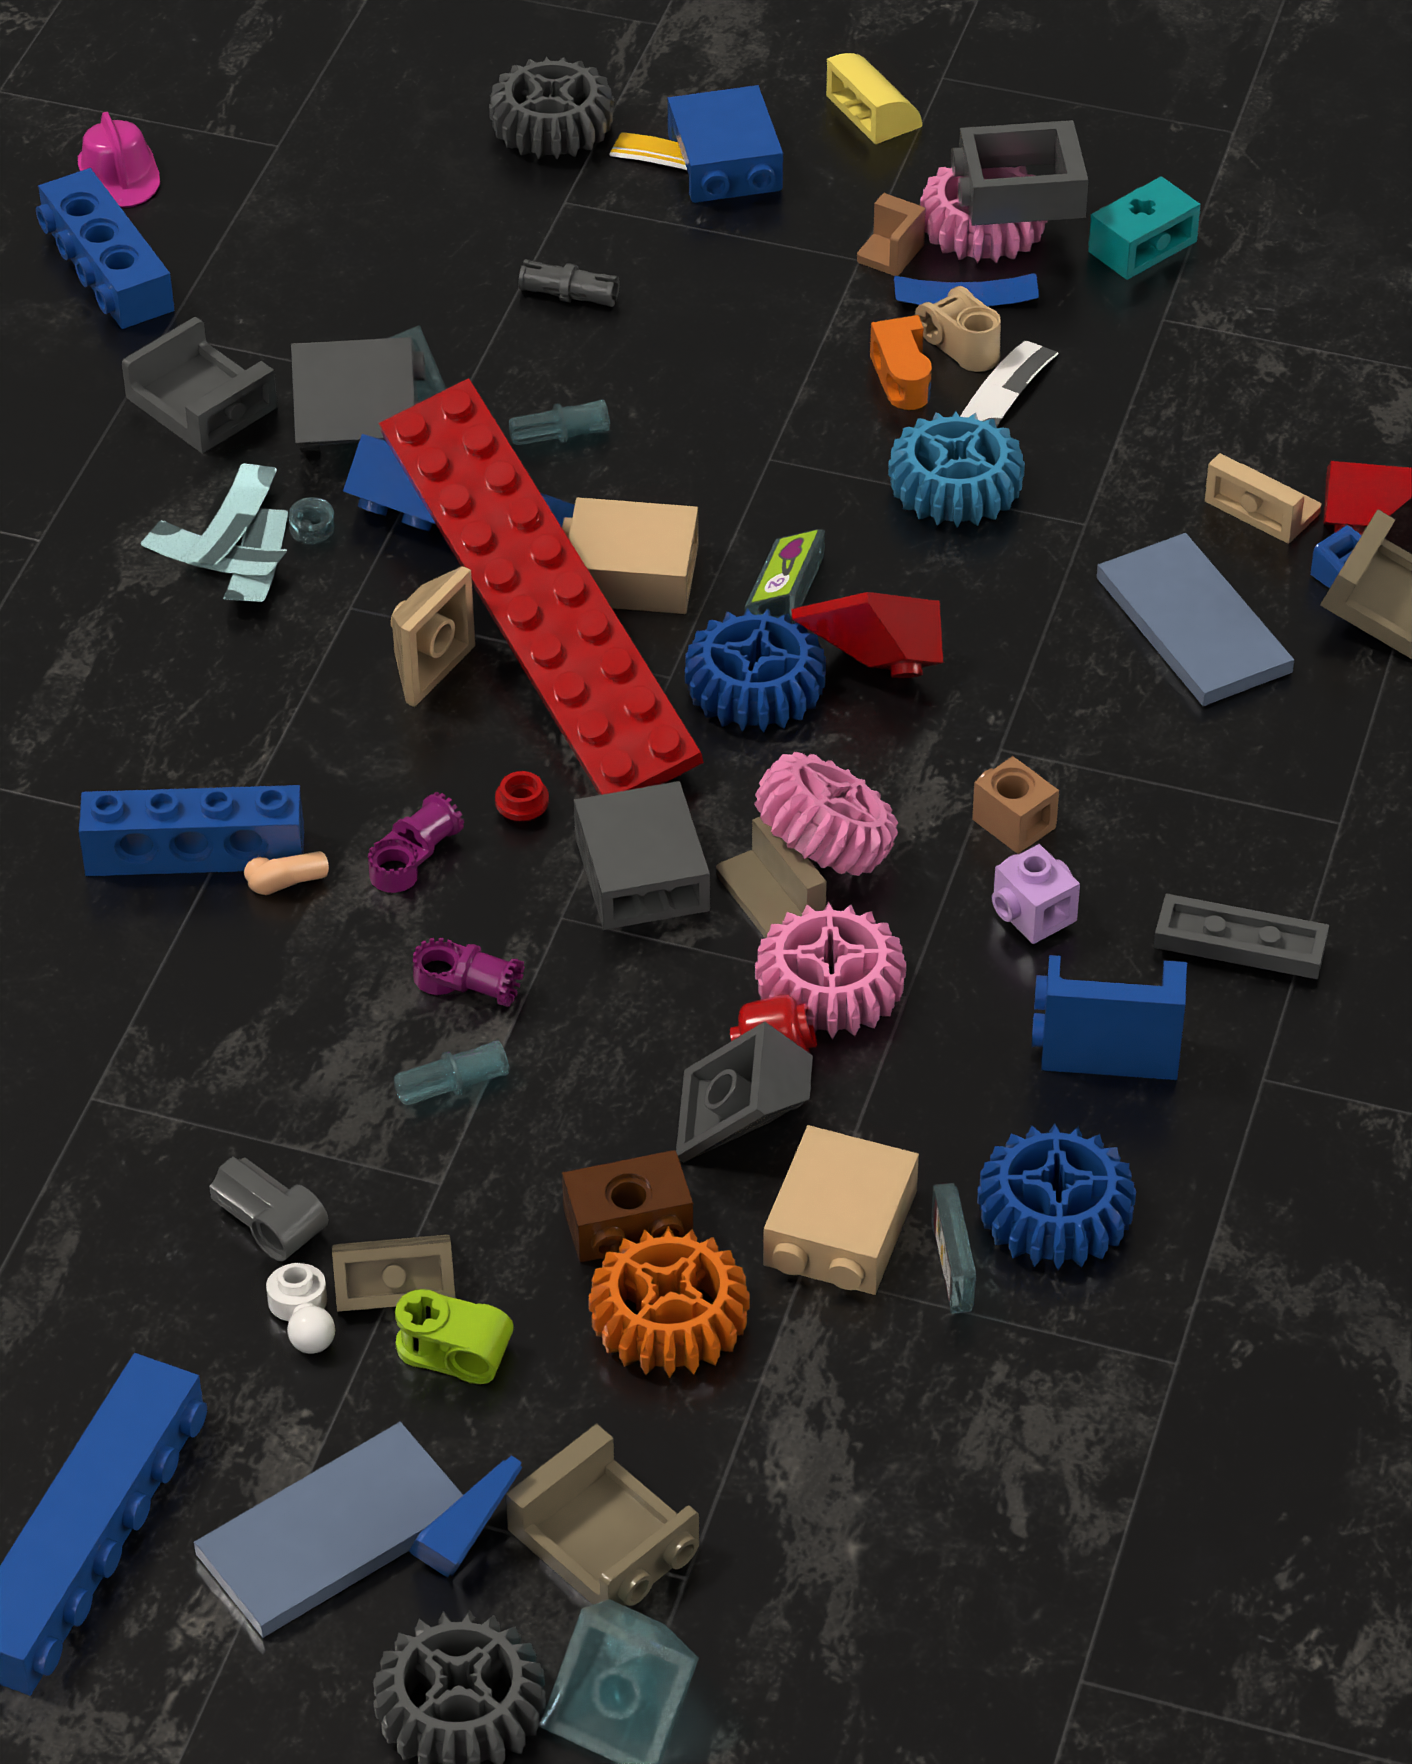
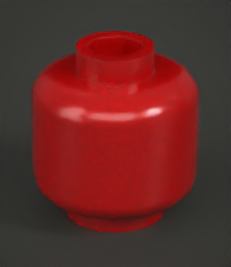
[730,994,817,1053]

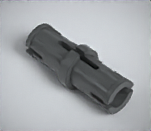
[518,259,619,307]

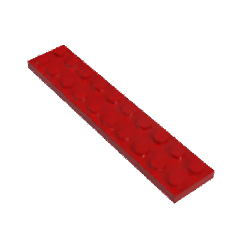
[378,378,704,795]

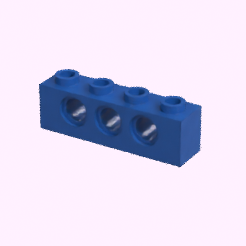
[36,168,175,329]
[79,785,304,876]

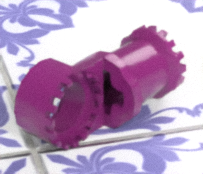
[368,792,464,893]
[413,938,525,1006]

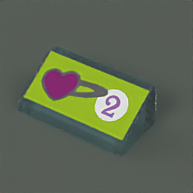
[745,529,825,622]

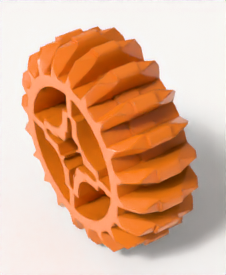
[589,1226,750,1378]

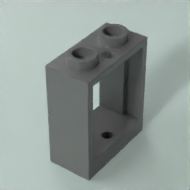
[951,120,1088,226]

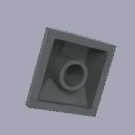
[676,1021,813,1163]

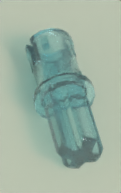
[509,399,610,445]
[394,1040,509,1105]

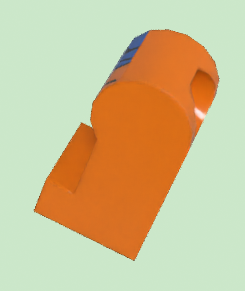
[870,315,932,410]

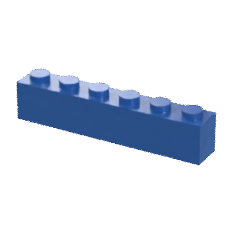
[0,1353,207,1696]

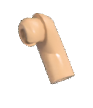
[244,851,329,895]

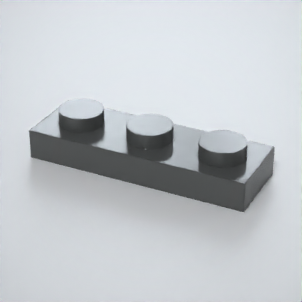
[1154,894,1329,979]

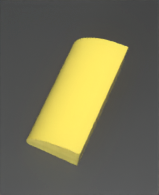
[826,53,922,145]

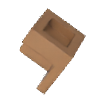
[857,193,926,276]

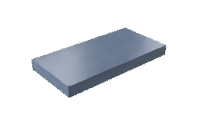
[1097,533,1294,706]
[194,1422,463,1638]

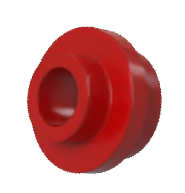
[495,771,549,821]

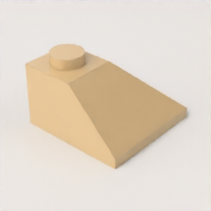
[391,566,475,707]

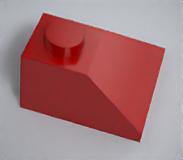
[1324,461,1412,536]
[791,592,943,678]

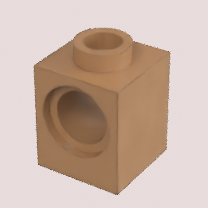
[972,756,1059,854]

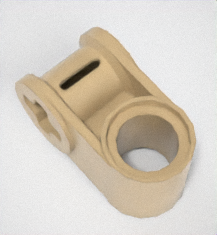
[915,286,1001,372]

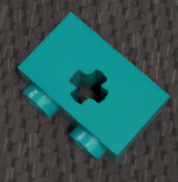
[1088,176,1201,280]

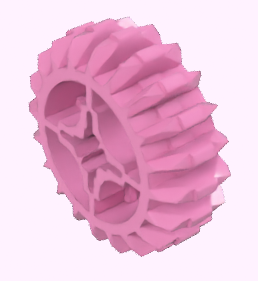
[920,166,1048,263]
[754,752,898,876]
[755,902,906,1039]

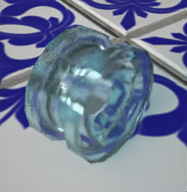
[289,497,335,545]

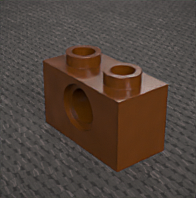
[562,1150,693,1262]

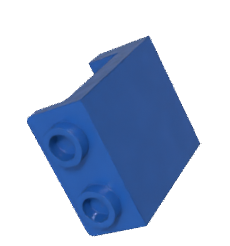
[667,85,783,203]
[1031,955,1187,1080]

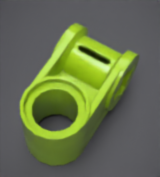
[395,1289,514,1384]

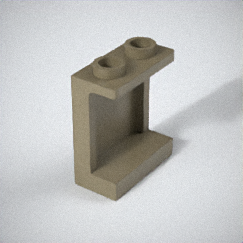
[1320,510,1412,659]
[506,1424,699,1619]

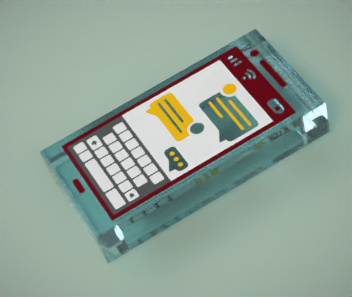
[932,1183,976,1314]

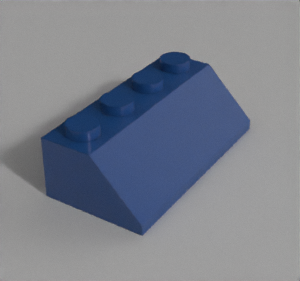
[343,434,575,531]

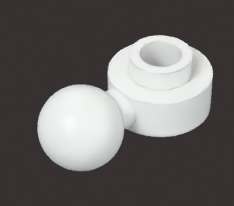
[266,1263,335,1354]

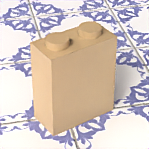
[562,497,698,614]
[763,1125,919,1295]

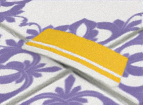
[609,133,687,170]

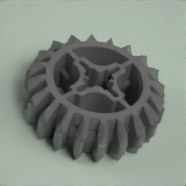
[489,56,614,159]
[373,1610,546,1764]

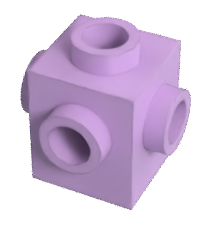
[992,844,1080,944]

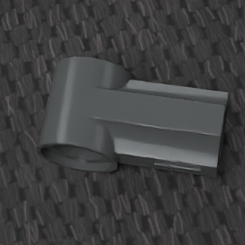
[209,1157,329,1261]

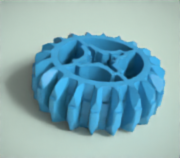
[888,411,1025,528]

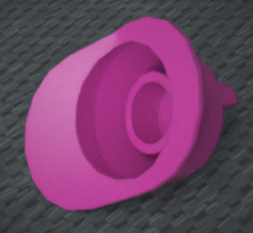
[78,112,160,208]

